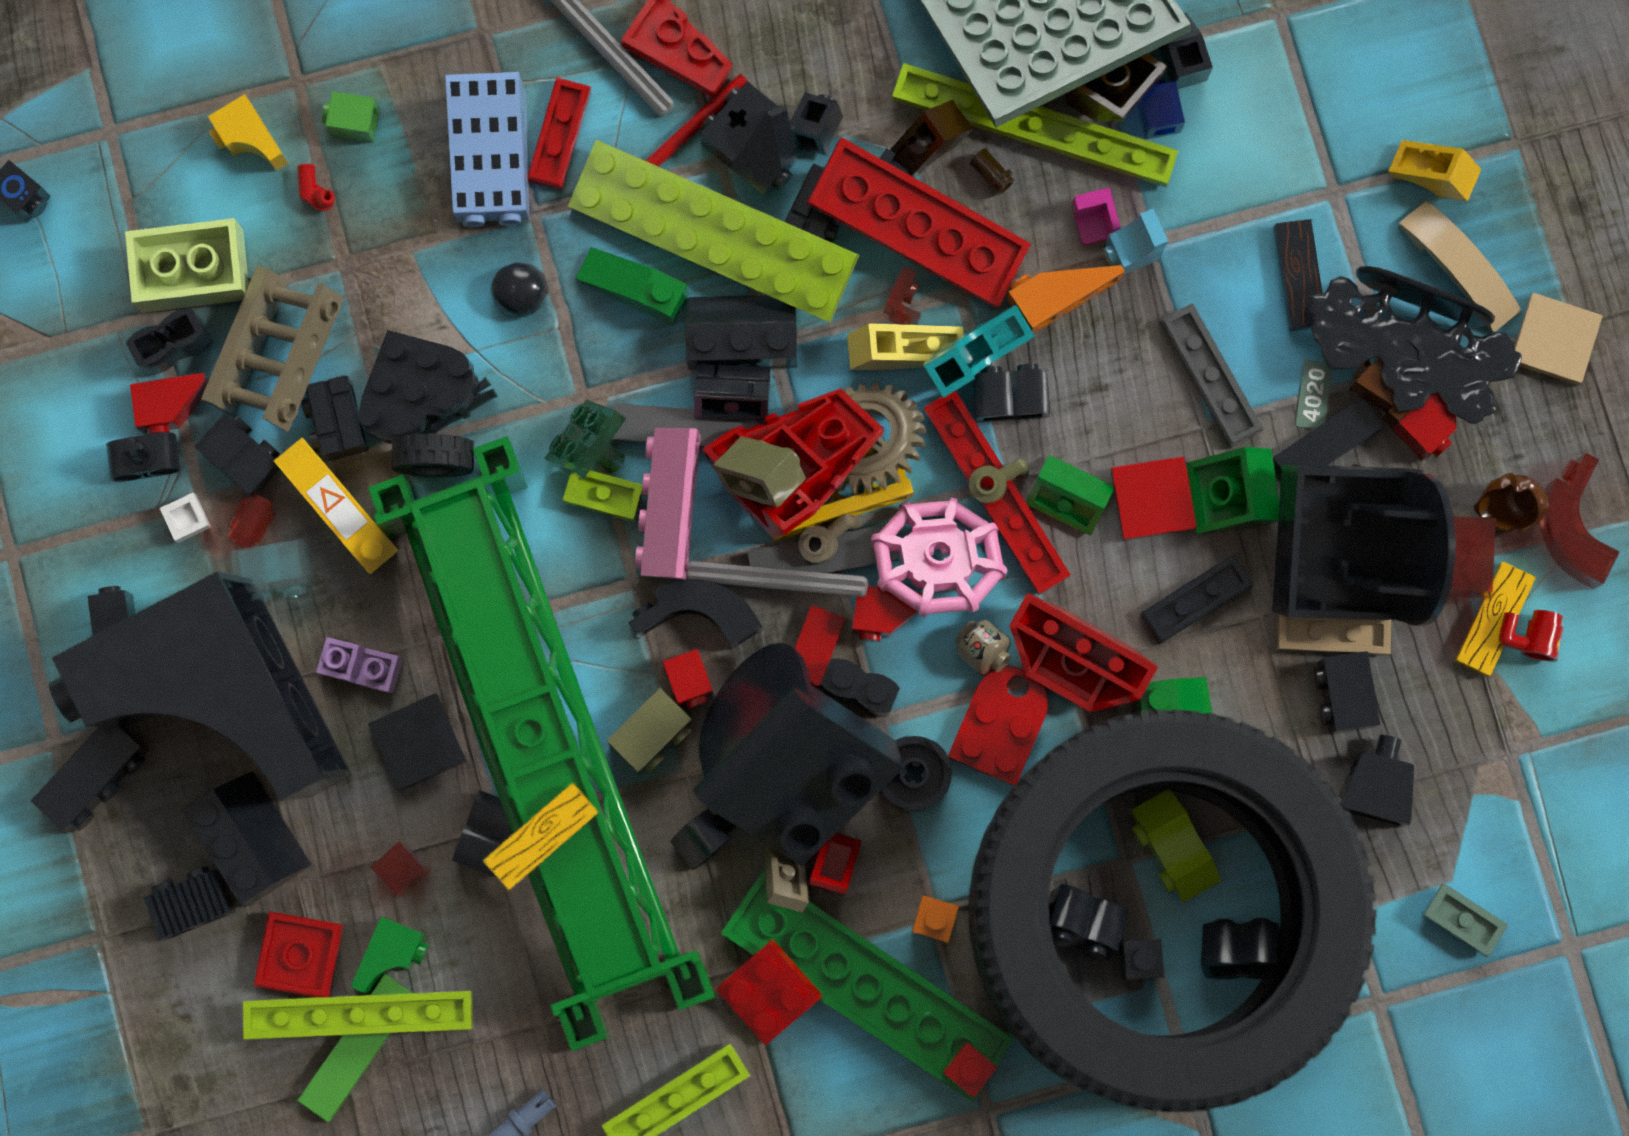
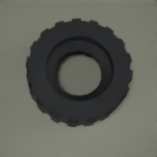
[391,434,474,477]

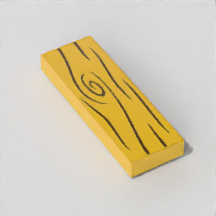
[1454,561,1536,677]
[483,783,598,890]

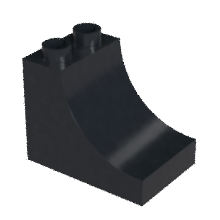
[49,571,353,801]

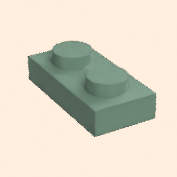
[1422,883,1508,957]

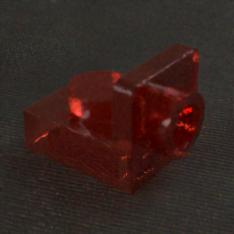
[884,266,921,325]

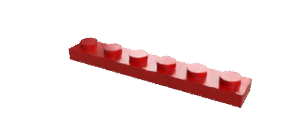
[923,390,1071,596]

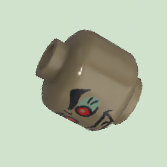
[955,620,1011,675]

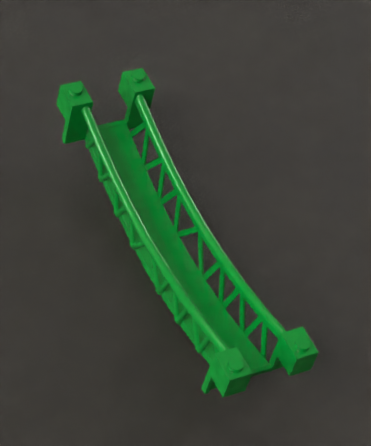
[368,436,716,1052]

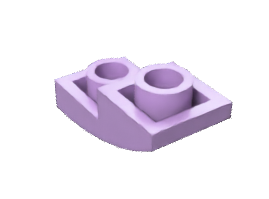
[316,637,404,694]

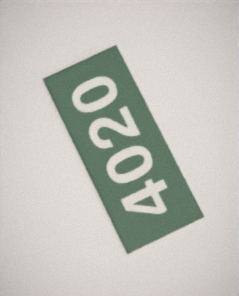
[1295,359,1332,429]

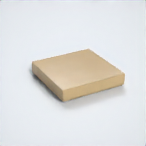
[1514,293,1603,386]

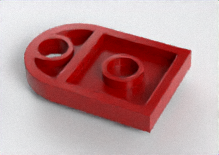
[948,666,1048,786]

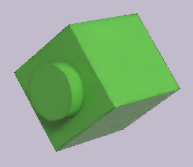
[322,91,380,143]

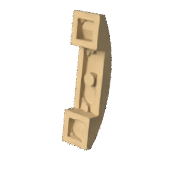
[1398,201,1521,333]

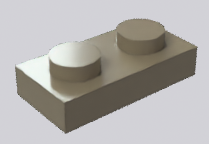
[764,844,808,912]

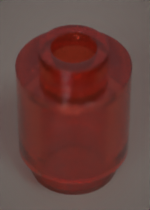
[226,493,276,551]

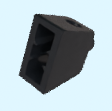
[1339,735,1414,827]

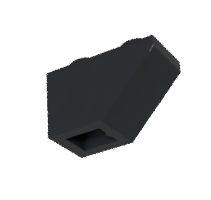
[1159,13,1213,91]

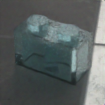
[230,539,315,602]

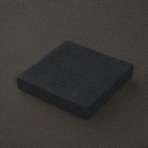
[368,693,467,792]

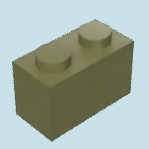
[713,436,806,508]
[607,688,693,775]

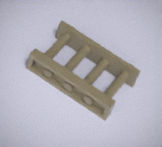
[201,266,344,432]

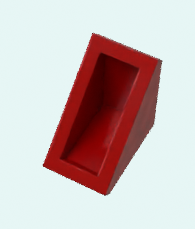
[809,833,862,896]

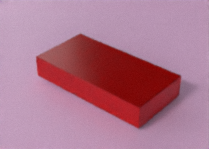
[795,605,846,688]

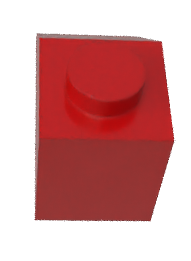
[130,373,209,435]
[1392,393,1456,461]
[852,586,923,642]

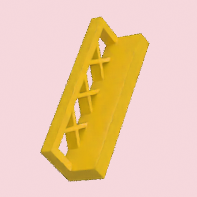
[772,468,914,542]

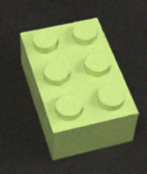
[125,218,249,313]

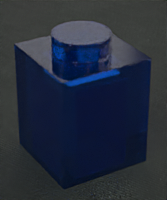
[1138,79,1185,140]

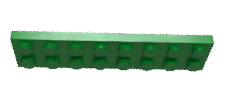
[721,871,1014,1102]

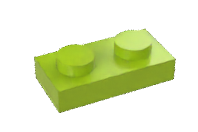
[563,466,642,522]

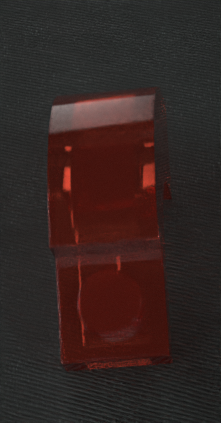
[1540,453,1620,589]

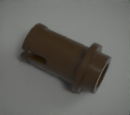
[969,148,1015,195]

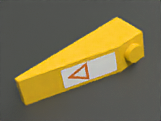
[274,437,399,574]

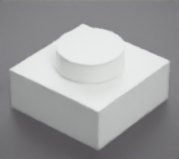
[160,493,211,543]

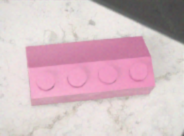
[635,428,701,580]

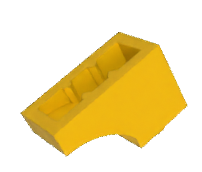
[208,94,289,171]
[1388,140,1482,202]

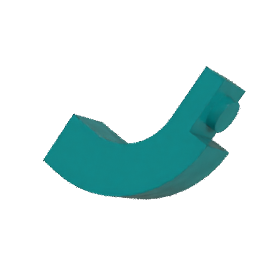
[923,305,1035,398]

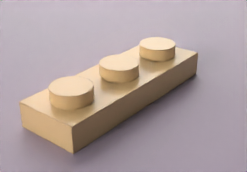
[1277,614,1391,656]

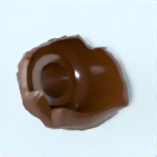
[1473,473,1549,533]

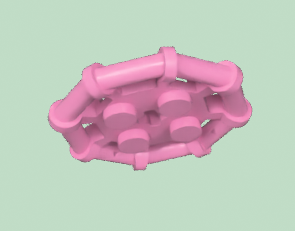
[870,497,1007,618]

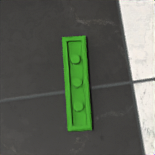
[298,974,413,1122]

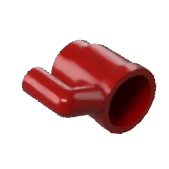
[1498,610,1564,662]

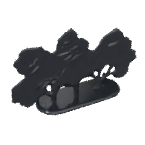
[1308,266,1522,424]

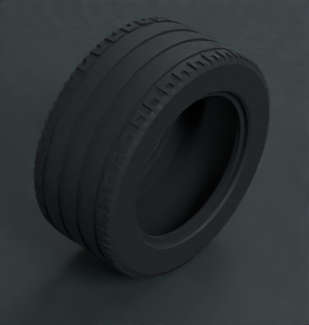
[968,710,1377,1113]

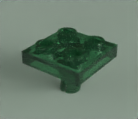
[544,399,626,479]

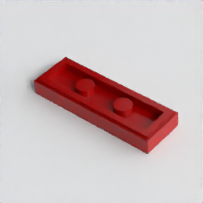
[527,77,592,191]

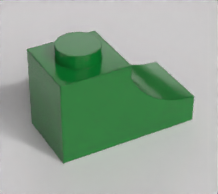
[350,917,429,993]

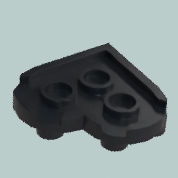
[358,330,478,444]

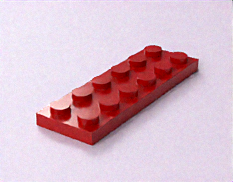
[806,137,1031,309]

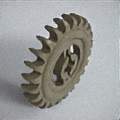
[838,382,926,495]

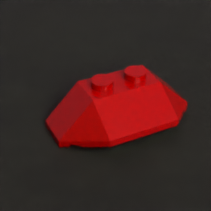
[1009,593,1159,712]

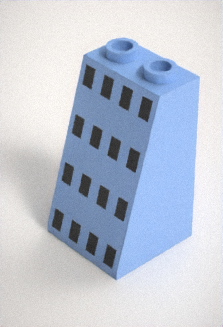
[446,72,530,227]

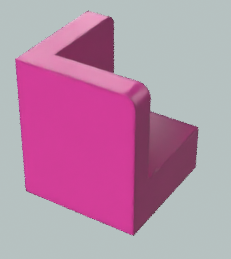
[1071,187,1121,246]

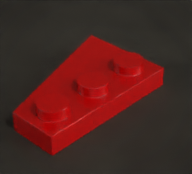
[621,0,732,99]

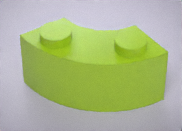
[1130,789,1221,903]

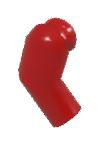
[297,164,335,212]

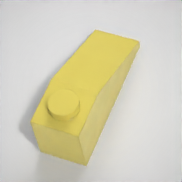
[847,323,964,371]

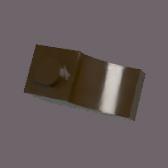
[890,99,973,178]

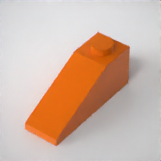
[1007,265,1125,334]

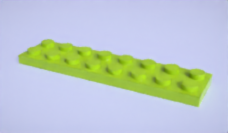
[568,140,860,322]

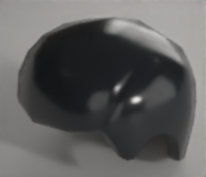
[490,262,549,318]

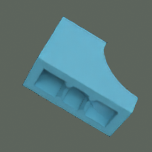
[1103,208,1168,274]

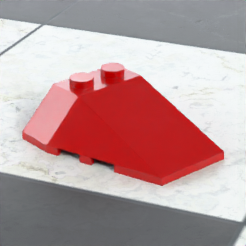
[702,388,884,538]

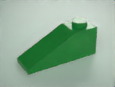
[575,247,689,326]

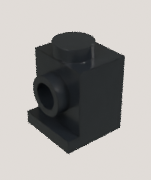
[790,92,843,156]

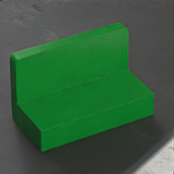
[1026,455,1114,536]

